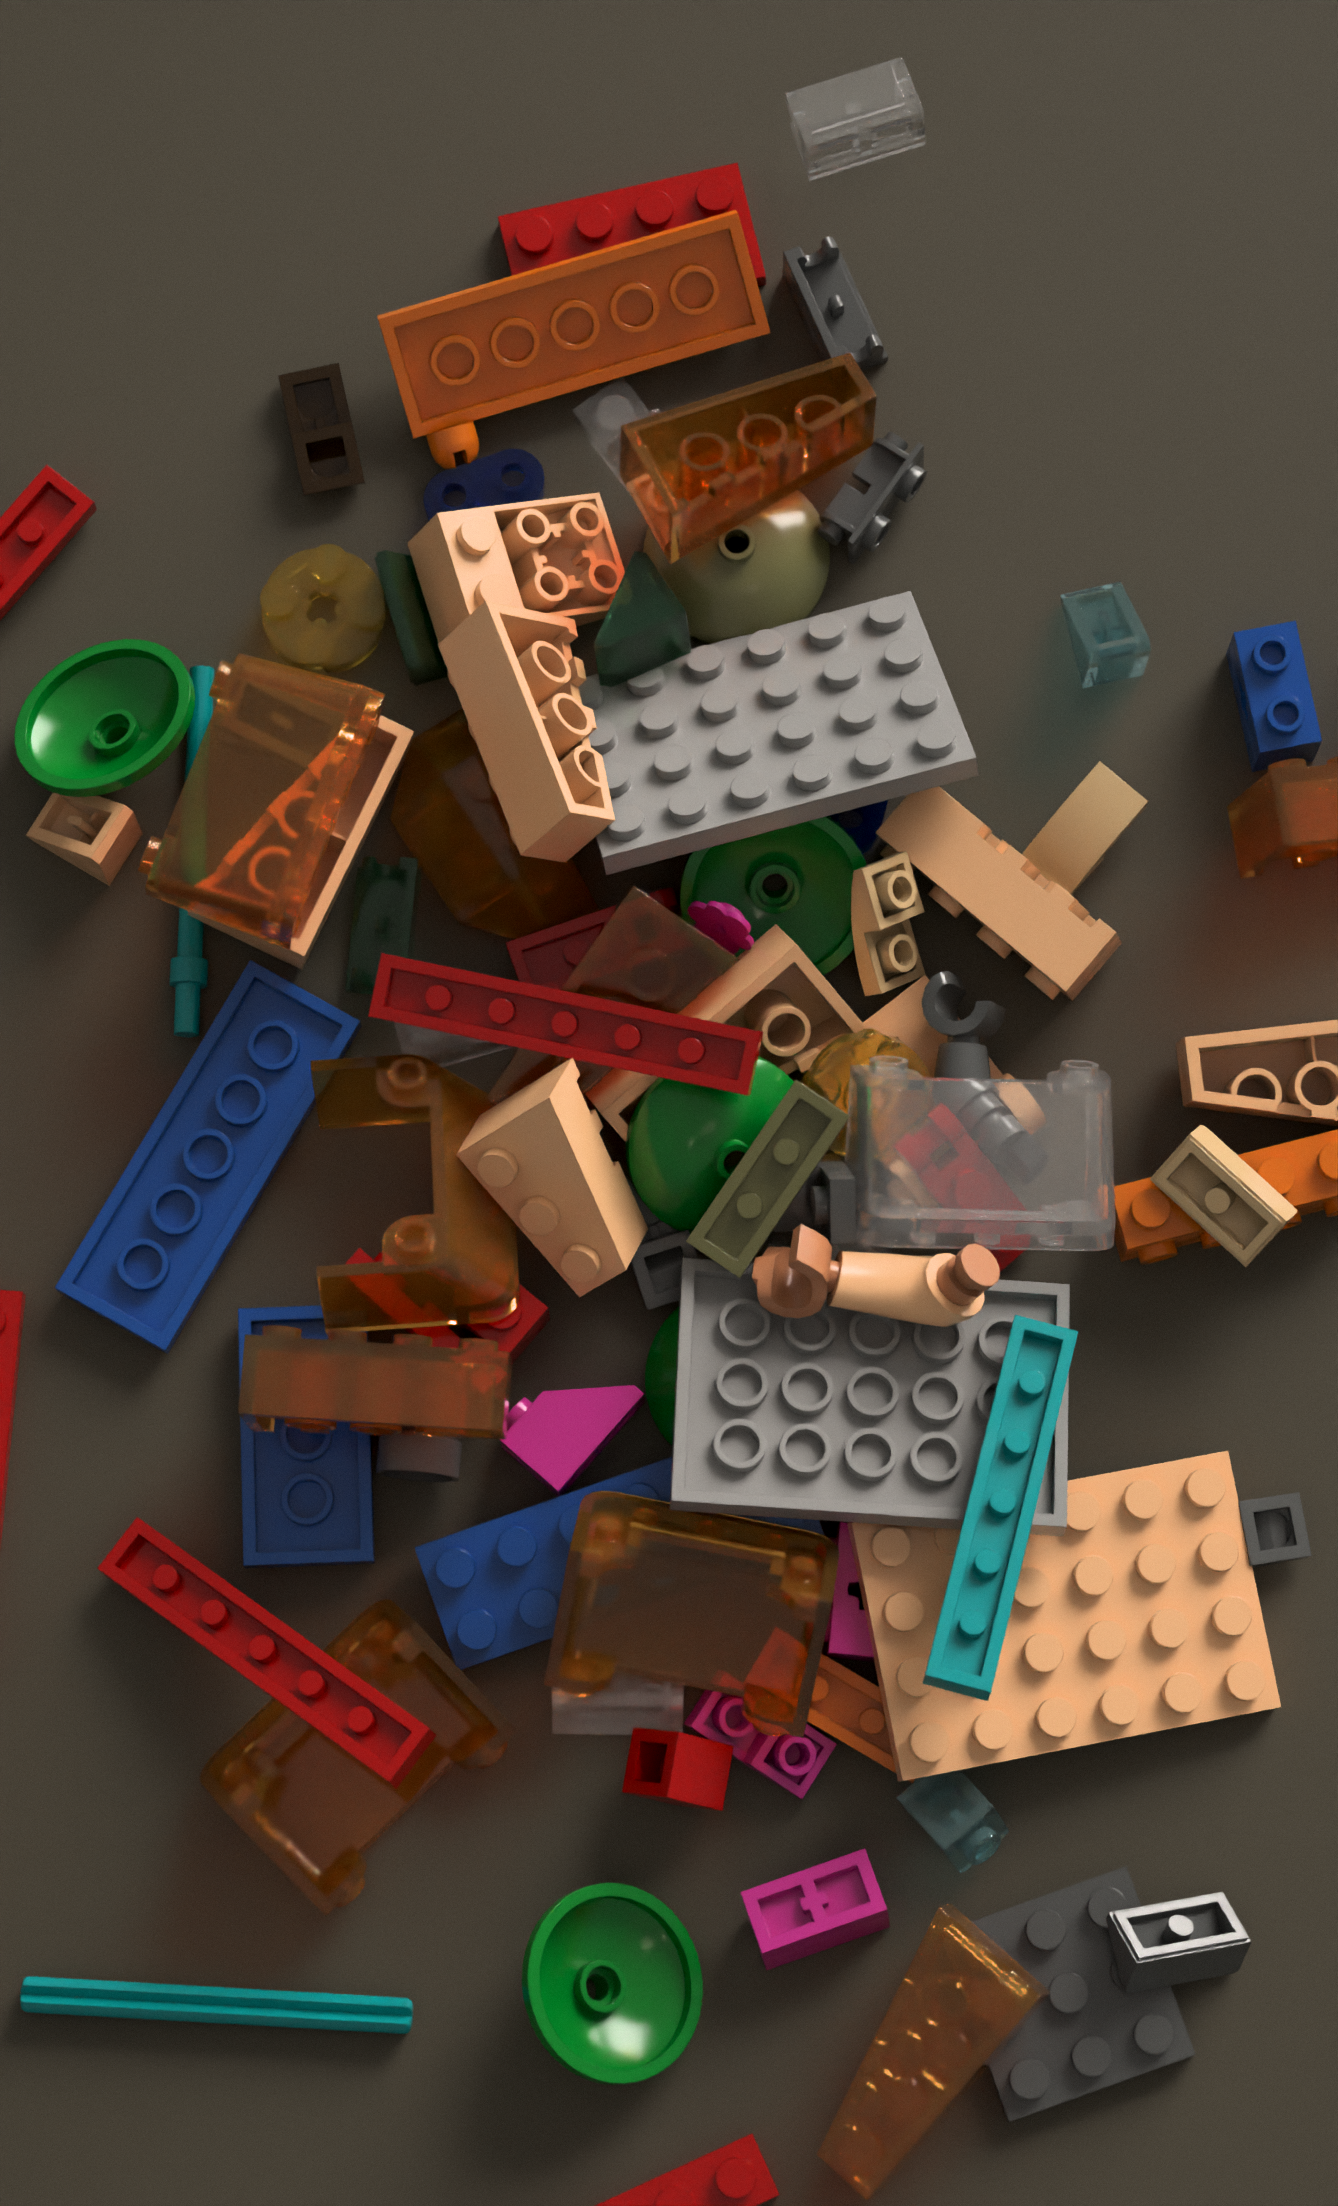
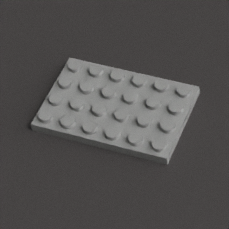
[579,591,979,875]
[669,1258,1070,1536]

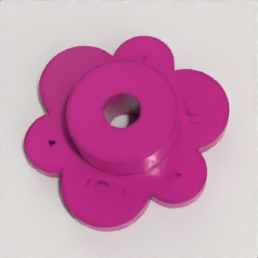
[687,901,754,953]

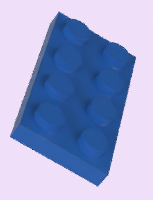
[238,1304,375,1568]

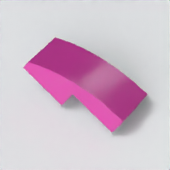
[684,1669,837,1799]

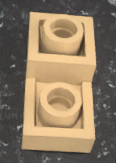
[851,851,926,996]

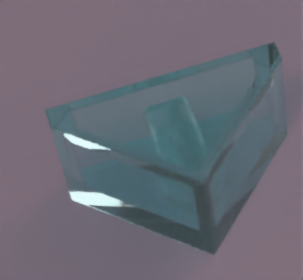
[1060,581,1151,689]

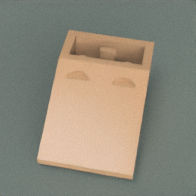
[407,492,636,643]

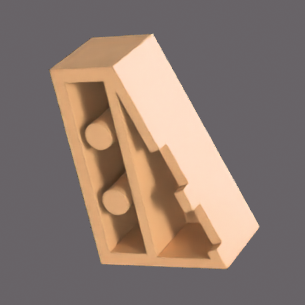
[456,1057,648,1297]

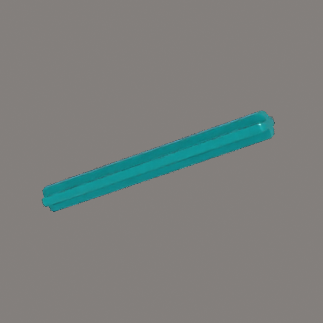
[20,1976,413,2034]

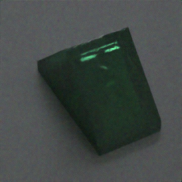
[594,551,691,687]

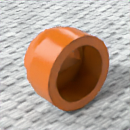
[426,421,480,471]

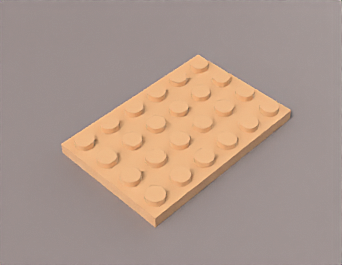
[847,1451,1281,1782]

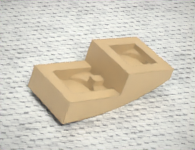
[1022,761,1148,895]

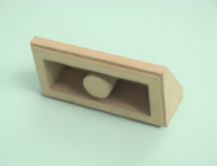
[1150,1125,1297,1267]

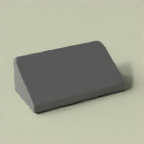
[1106,1892,1251,1993]

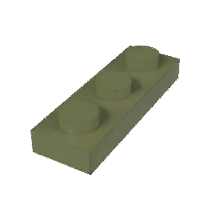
[686,1080,851,1278]

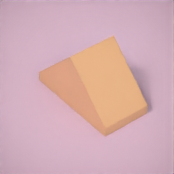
[26,793,143,886]

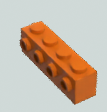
[1104,1129,1338,1265]

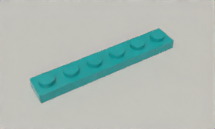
[922,1315,1078,1701]

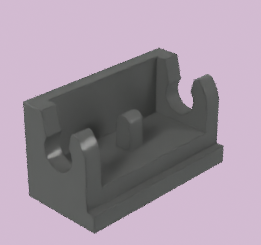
[782,237,888,384]

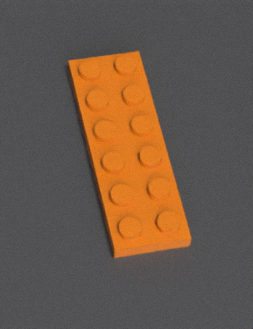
[377,210,771,439]

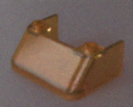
[311,1054,520,1334]

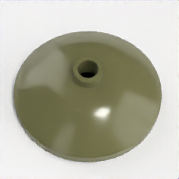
[643,467,830,645]

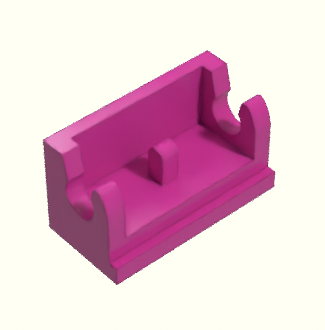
[740,1848,890,1971]

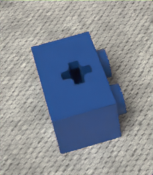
[1226,621,1322,772]

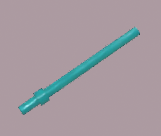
[169,666,215,1038]

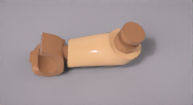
[752,1224,1000,1327]

